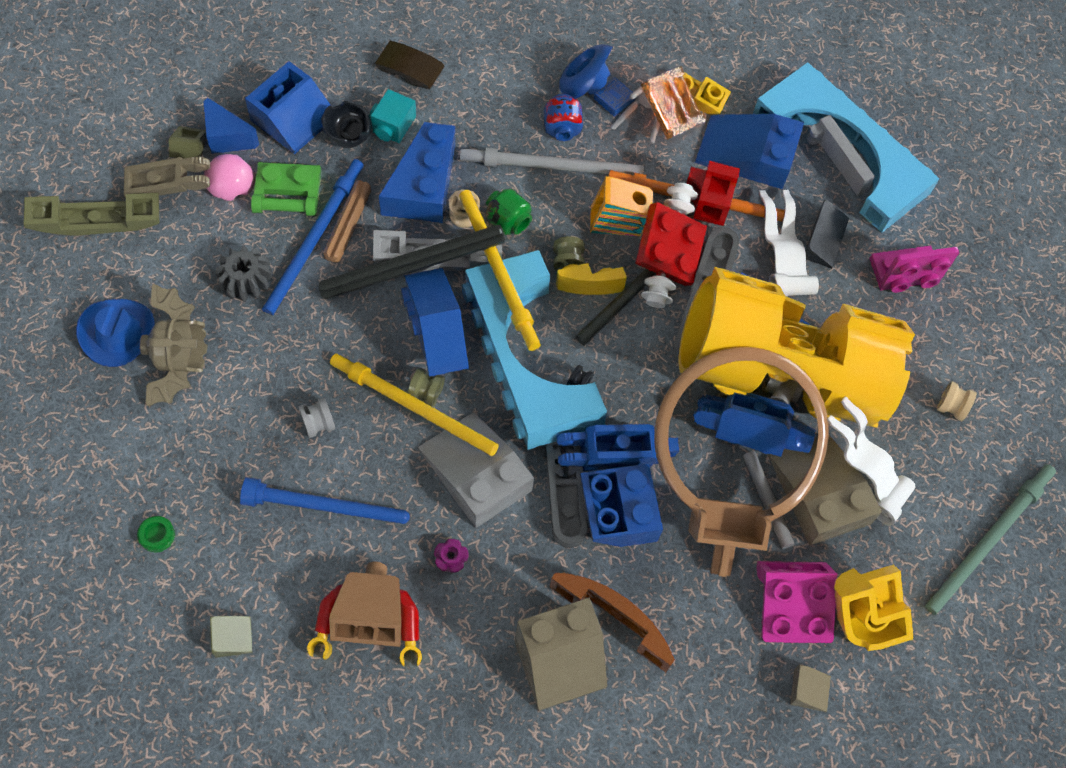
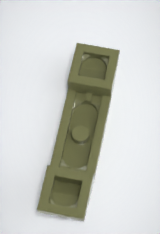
[24,193,160,236]

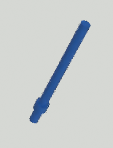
[262,159,364,315]

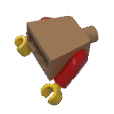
[307,562,422,667]

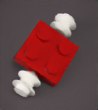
[635,183,707,308]

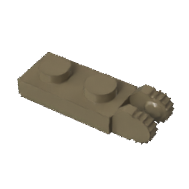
[124,156,210,198]

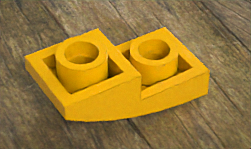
[666,67,731,115]
[556,263,627,295]

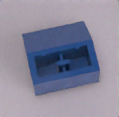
[245,61,331,154]
[580,464,663,547]

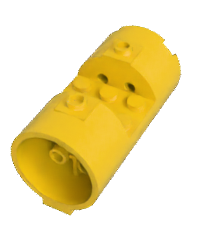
[678,267,915,428]

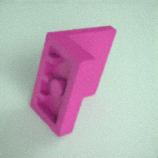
[869,245,959,293]
[756,561,837,643]

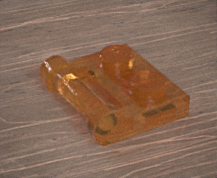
[641,66,707,140]

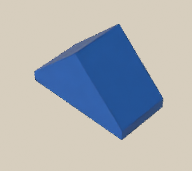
[203,98,259,154]

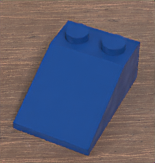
[695,114,804,189]

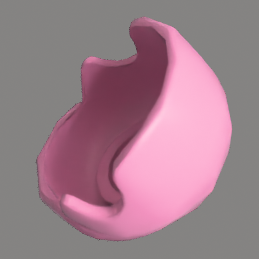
[204,154,255,201]

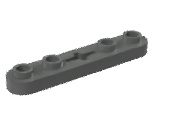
[672,227,739,363]
[545,384,588,548]

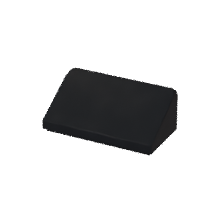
[805,199,849,269]

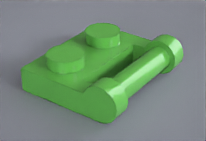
[251,162,321,216]

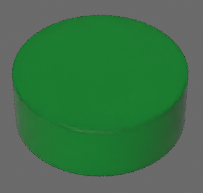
[137,516,175,553]

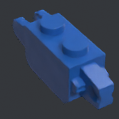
[693,393,816,457]
[556,424,679,471]

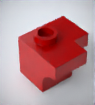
[686,161,740,226]

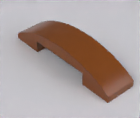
[549,573,675,673]

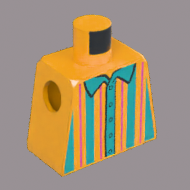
[590,176,653,236]

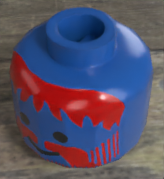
[543,94,583,141]

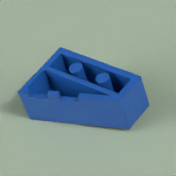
[379,122,455,223]
[401,268,469,377]

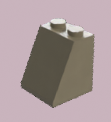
[514,597,607,711]

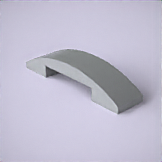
[373,230,502,271]

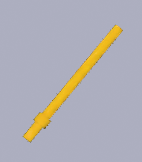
[459,190,541,351]
[330,353,499,456]

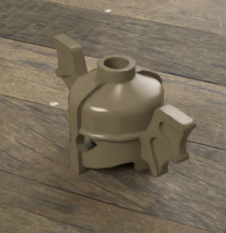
[140,284,208,406]

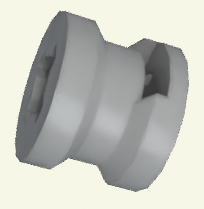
[298,397,335,438]

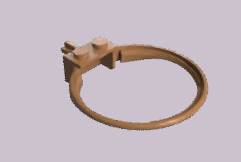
[654,347,829,577]

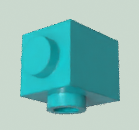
[369,89,416,144]

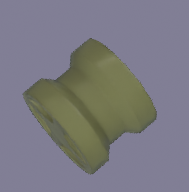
[553,236,585,271]
[407,368,445,408]

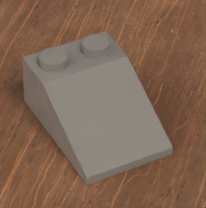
[418,412,534,528]

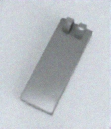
[807,115,875,196]

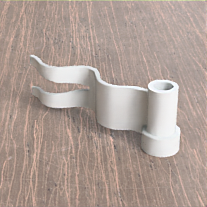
[759,190,819,297]
[827,396,915,526]

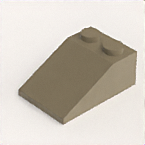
[768,435,882,545]

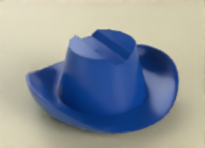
[559,44,613,99]
[76,299,155,367]

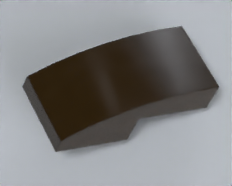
[375,40,445,90]

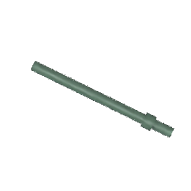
[924,464,1056,615]

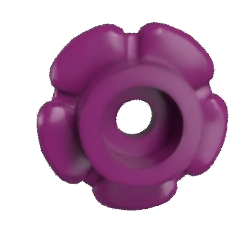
[434,539,469,573]

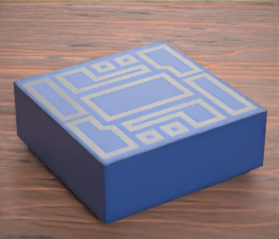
[593,77,635,117]

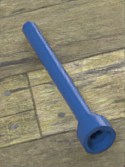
[240,477,410,524]

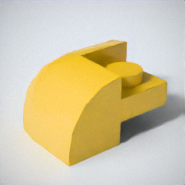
[834,564,913,651]

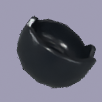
[321,101,372,148]

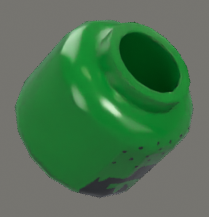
[485,188,532,235]

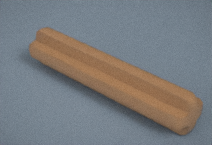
[323,180,371,263]

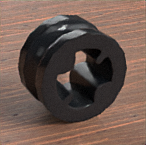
[566,364,594,385]

